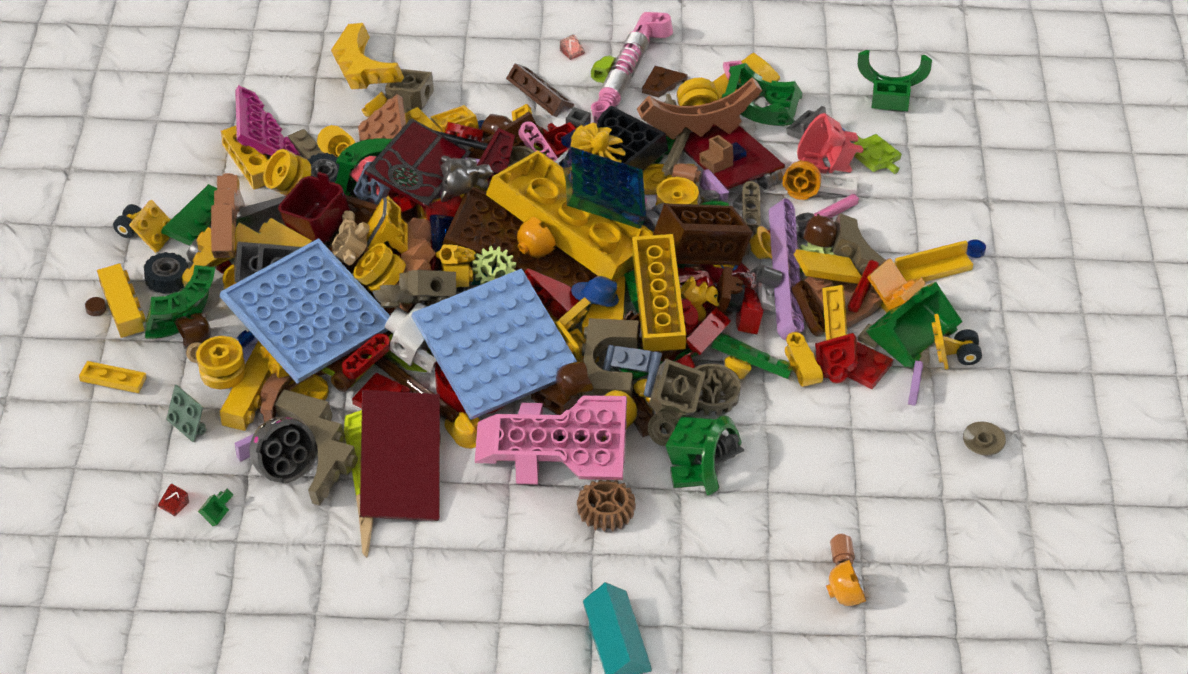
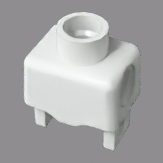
[384,303,437,373]

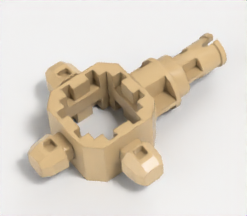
[332,211,370,265]

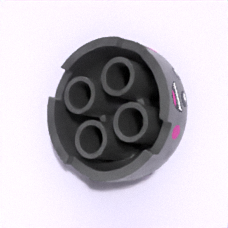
[249,417,316,483]

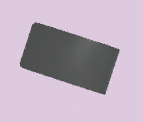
[748,265,782,288]

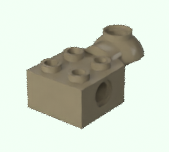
[385,69,434,113]
[373,270,456,308]
[648,359,706,446]

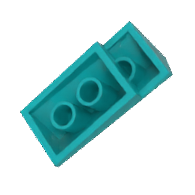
[583,582,652,674]

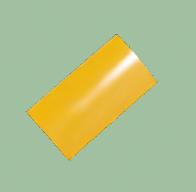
[713,52,780,99]

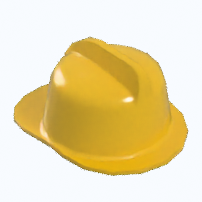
[317,125,355,157]
[749,226,772,259]
[444,412,481,449]

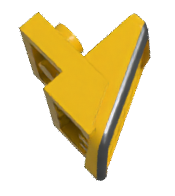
[367,196,408,254]

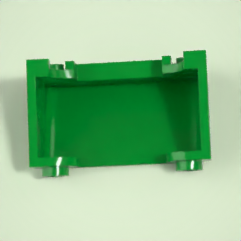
[866,282,963,368]

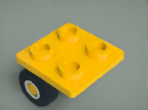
[113,200,171,253]
[932,314,982,369]

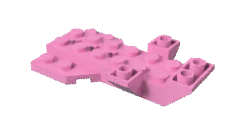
[475,395,627,485]

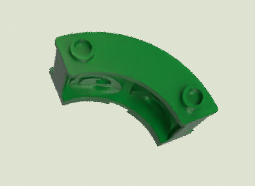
[722,63,803,126]
[335,138,393,196]
[145,265,215,339]

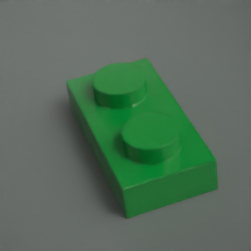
[670,464,704,488]

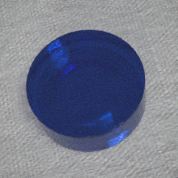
[966,239,986,258]

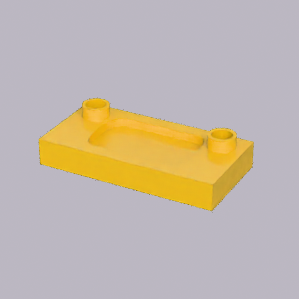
[486,150,654,281]

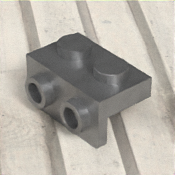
[786,106,826,139]

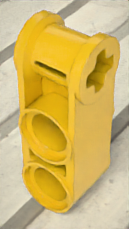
[784,332,823,387]

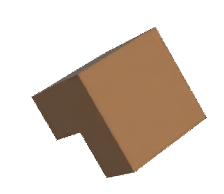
[700,135,733,173]

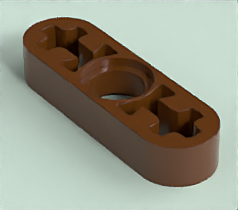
[792,280,825,336]

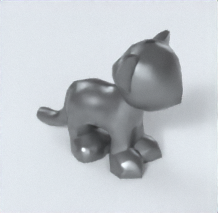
[441,156,493,202]

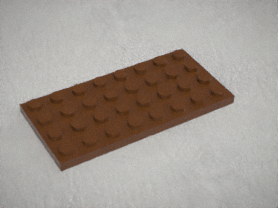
[443,187,597,288]

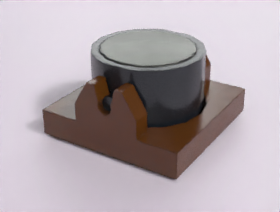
[713,266,745,316]

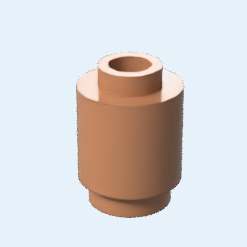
[672,163,701,183]
[830,534,855,566]

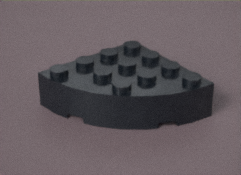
[597,106,668,191]

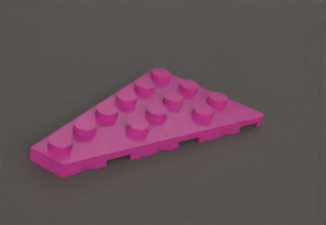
[235,85,300,156]

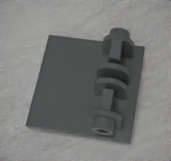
[696,433,744,466]

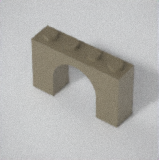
[581,318,640,398]

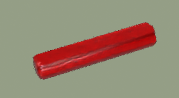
[848,260,879,313]

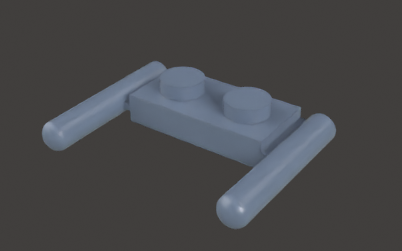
[602,345,662,397]

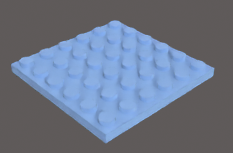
[219,238,390,384]
[411,268,577,420]

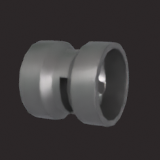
[757,170,783,190]
[796,212,815,239]

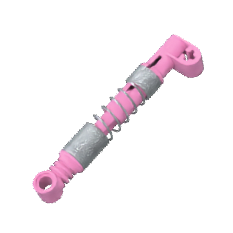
[591,12,673,124]

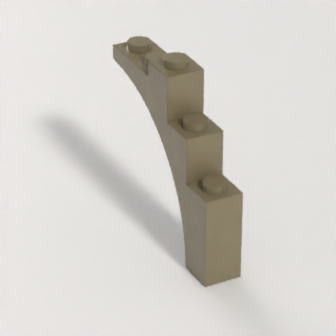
[274,389,358,506]

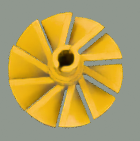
[571,123,625,173]

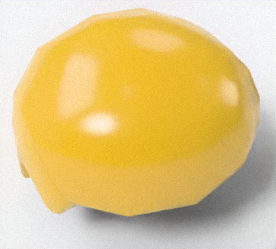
[361,91,387,117]

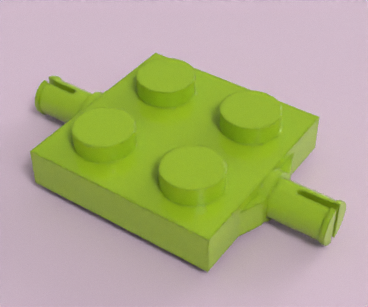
[853,134,902,174]

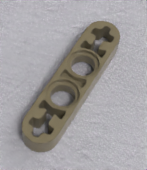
[742,181,761,235]

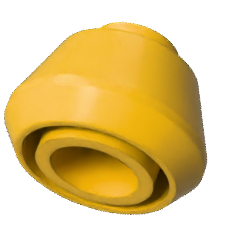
[725,356,752,379]

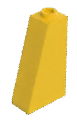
[582,276,625,336]

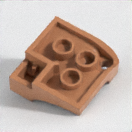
[804,277,883,328]

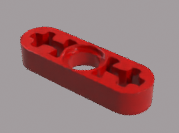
[342,334,390,379]

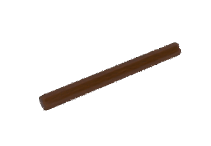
[375,356,459,422]

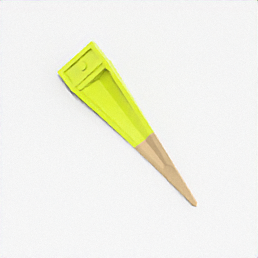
[344,410,374,558]

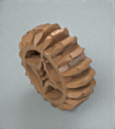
[577,480,636,532]

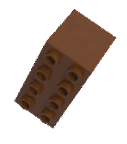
[653,203,753,265]

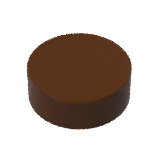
[85,297,106,316]

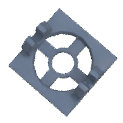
[353,162,390,205]

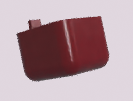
[278,172,351,244]

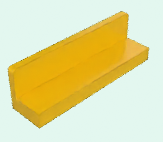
[894,240,973,282]

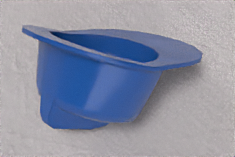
[571,276,619,307]

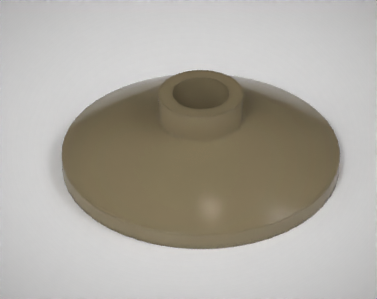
[963,421,1006,455]

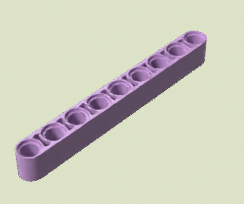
[769,198,804,341]

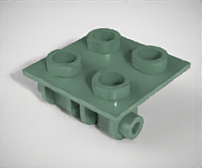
[166,384,207,442]

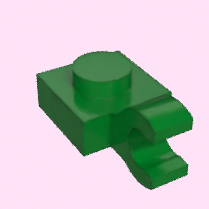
[198,488,233,526]

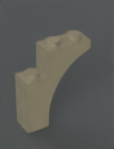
[833,213,897,276]

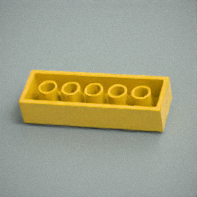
[632,234,686,351]

